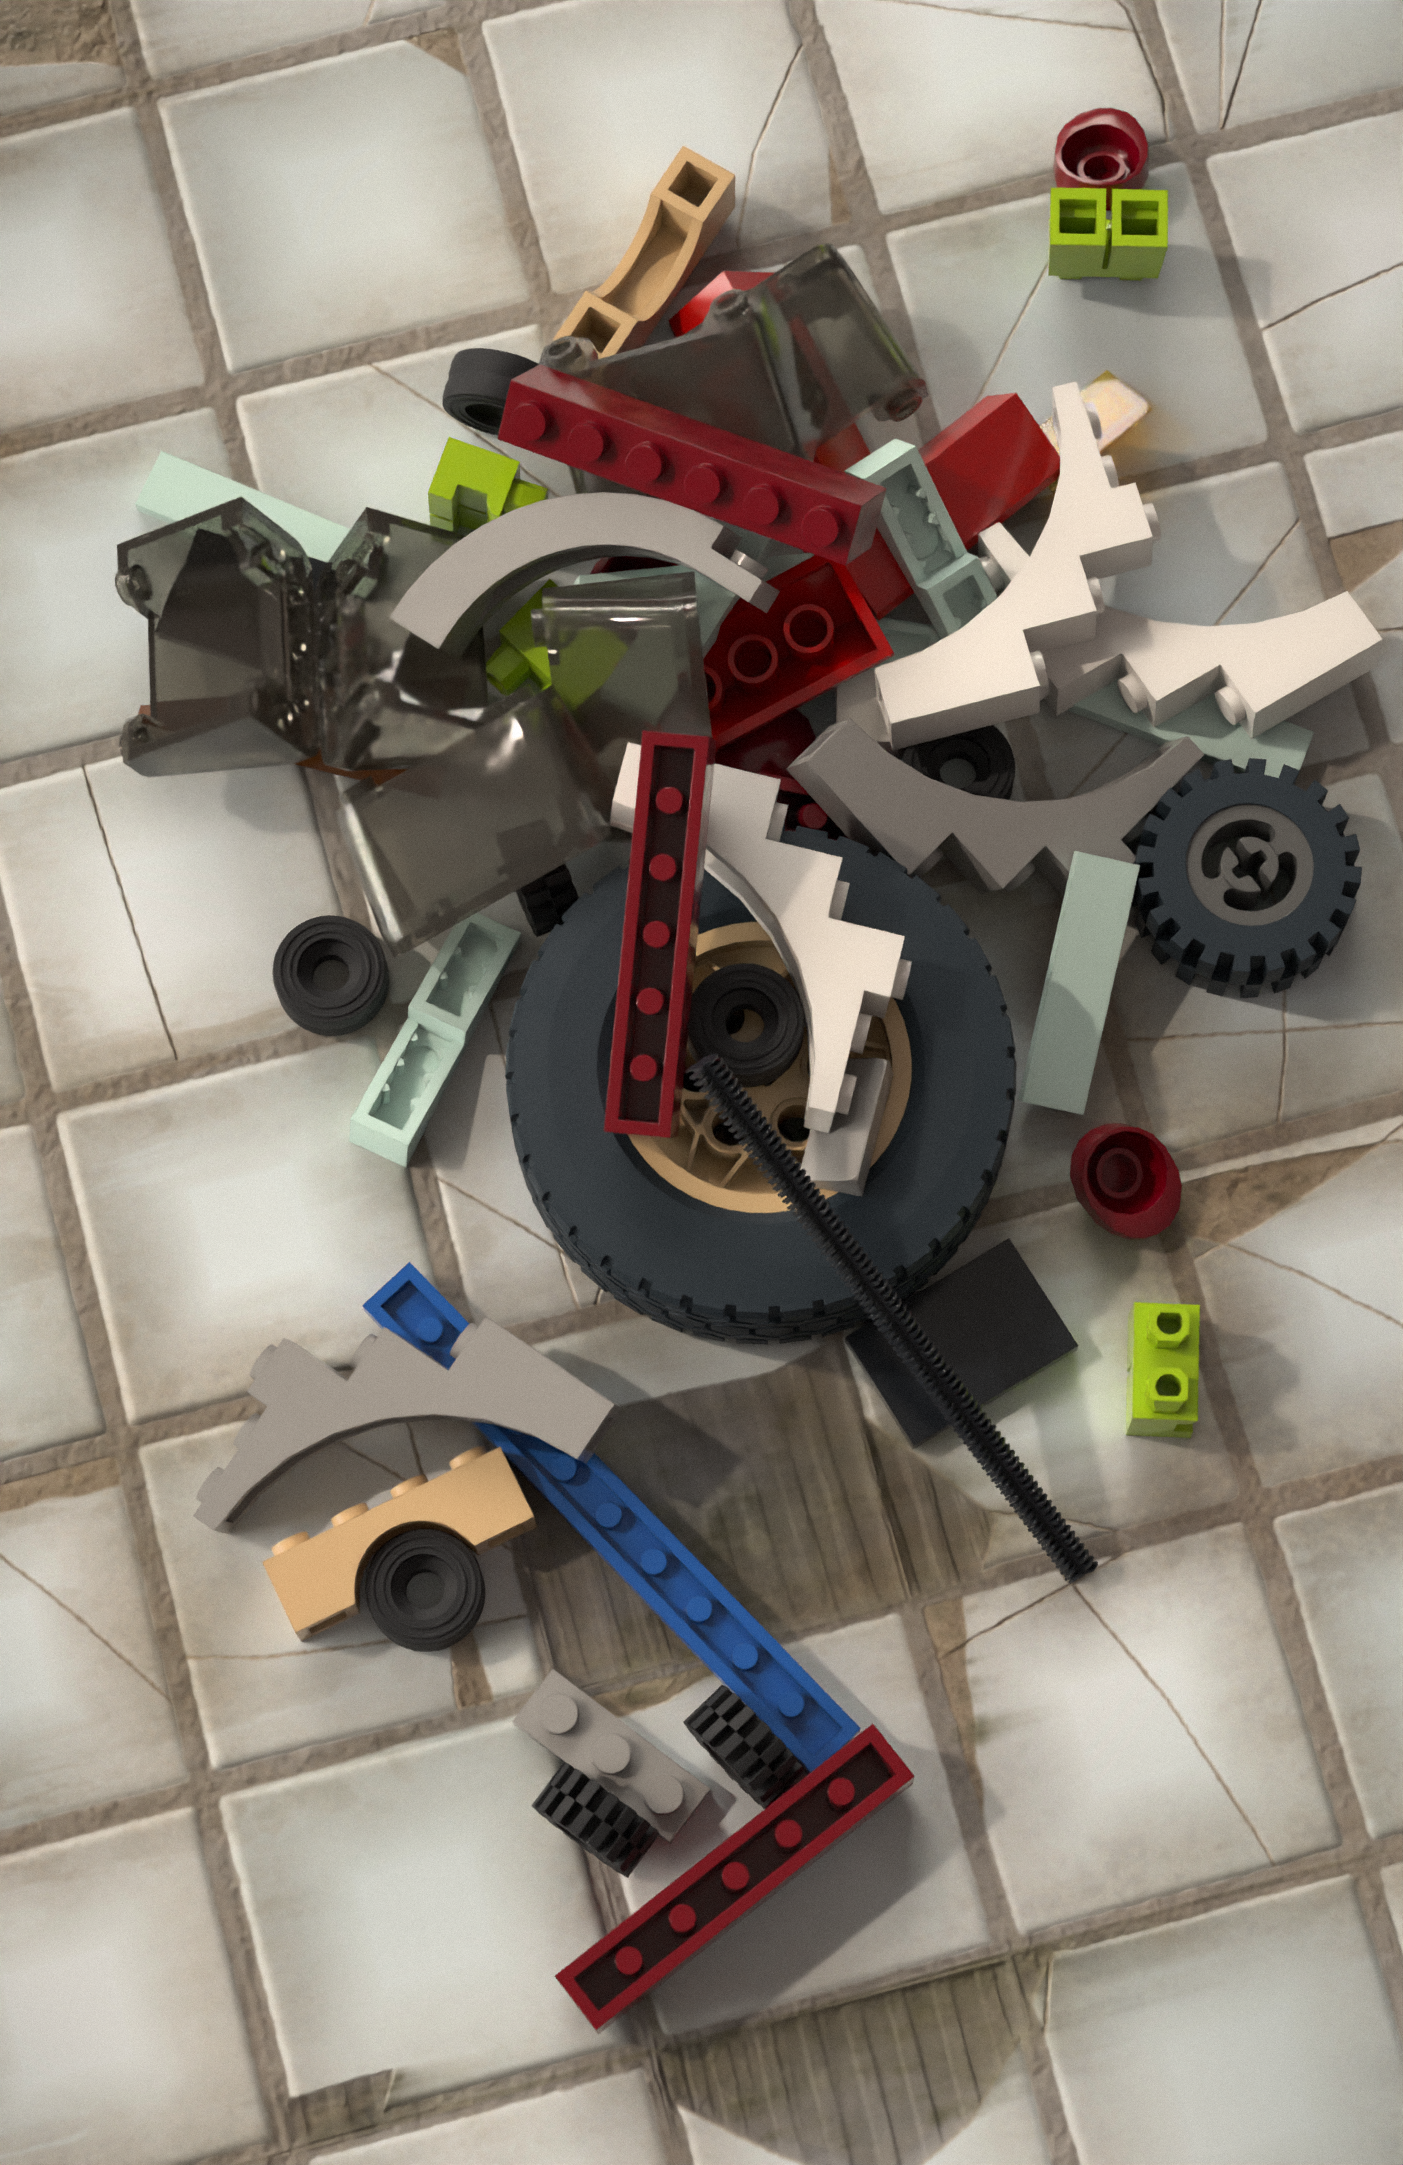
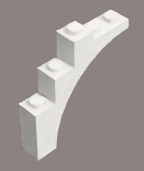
[875,381,1161,750]
[978,522,1383,739]
[610,742,912,1133]

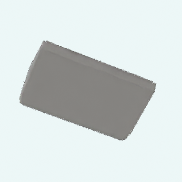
[800,1058,893,1196]

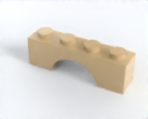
[553,146,735,390]
[262,1446,537,1642]

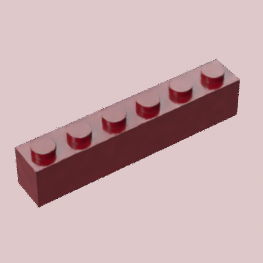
[497,364,887,566]
[604,730,716,1138]
[555,1724,915,2035]

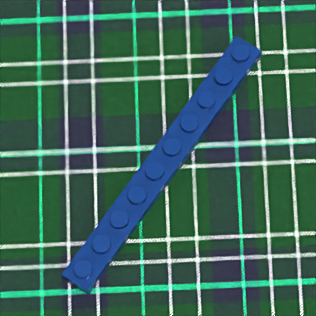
[362,1262,861,1774]

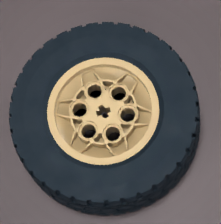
[505,824,1016,1345]

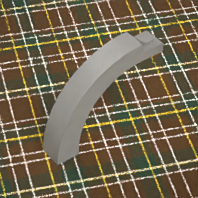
[389,492,780,659]

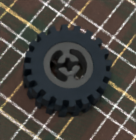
[1131,758,1362,998]

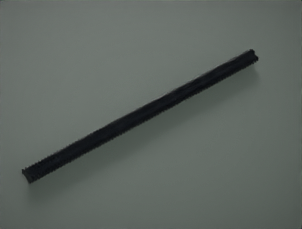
[686,1053,1098,1584]

